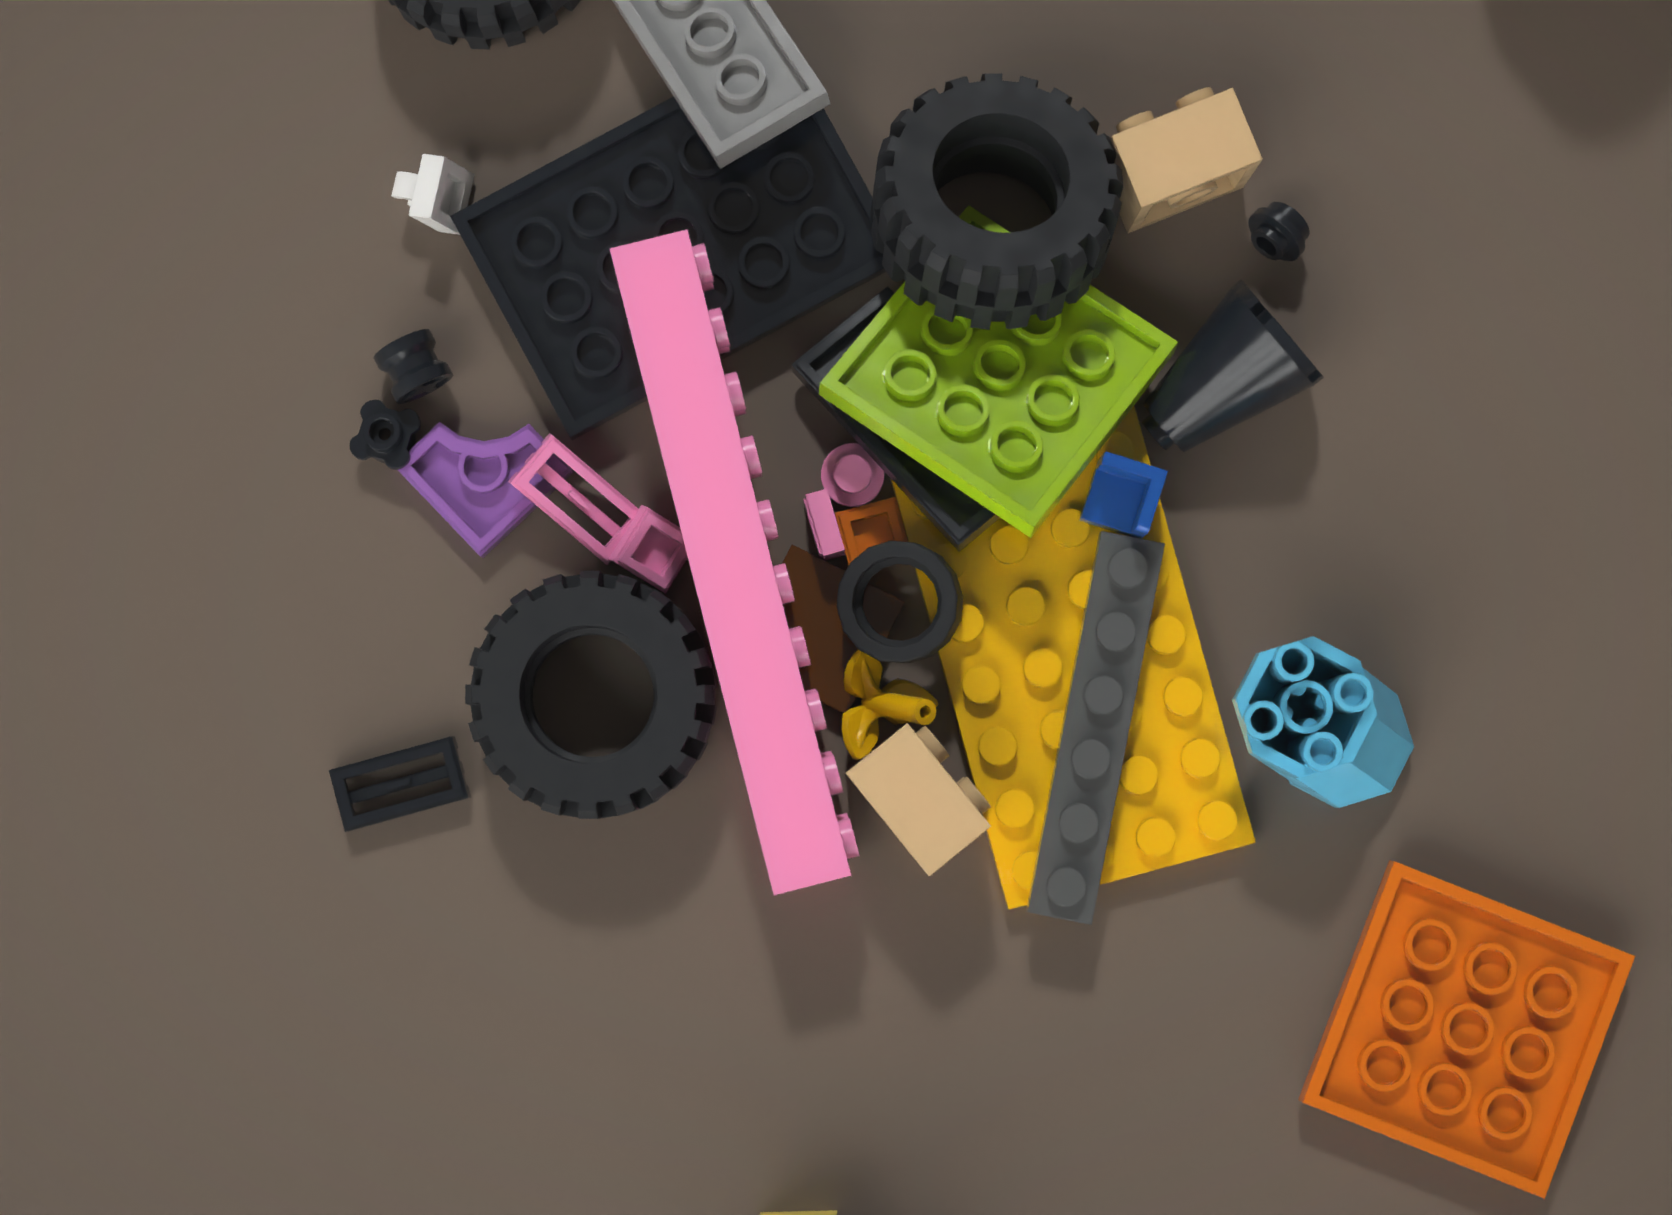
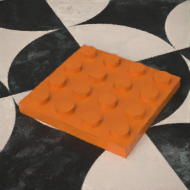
[1298,860,1635,1199]

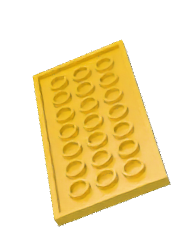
[890,406,1256,910]

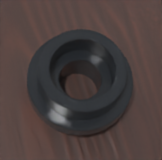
[1248,202,1310,261]

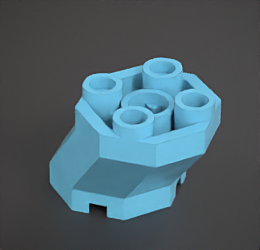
[1232,636,1414,808]

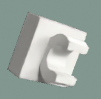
[391,154,475,235]

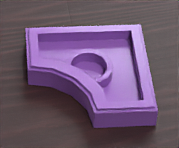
[398,422,575,558]

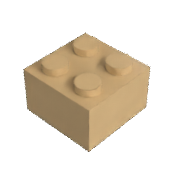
[1110,87,1263,233]
[845,723,991,876]

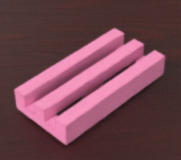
[508,433,638,565]

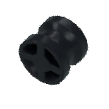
[373,329,454,404]

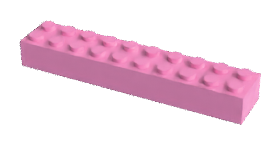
[610,230,859,895]

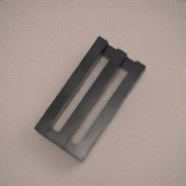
[329,736,471,832]

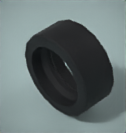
[836,540,963,663]

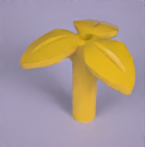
[841,650,939,760]

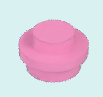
[821,443,884,507]

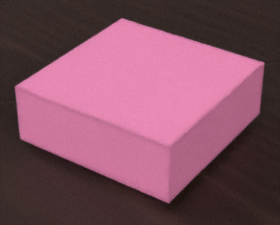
[803,488,845,561]
[608,505,688,594]

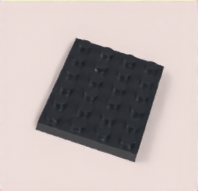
[450,97,886,440]

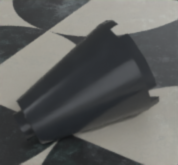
[1141,280,1324,452]

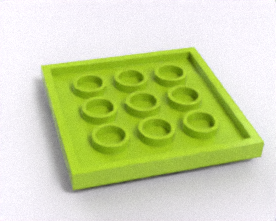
[819,205,1178,538]

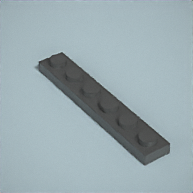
[1026,531,1165,925]

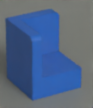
[1079,452,1168,539]

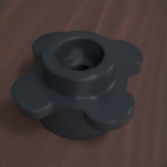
[349,399,421,470]

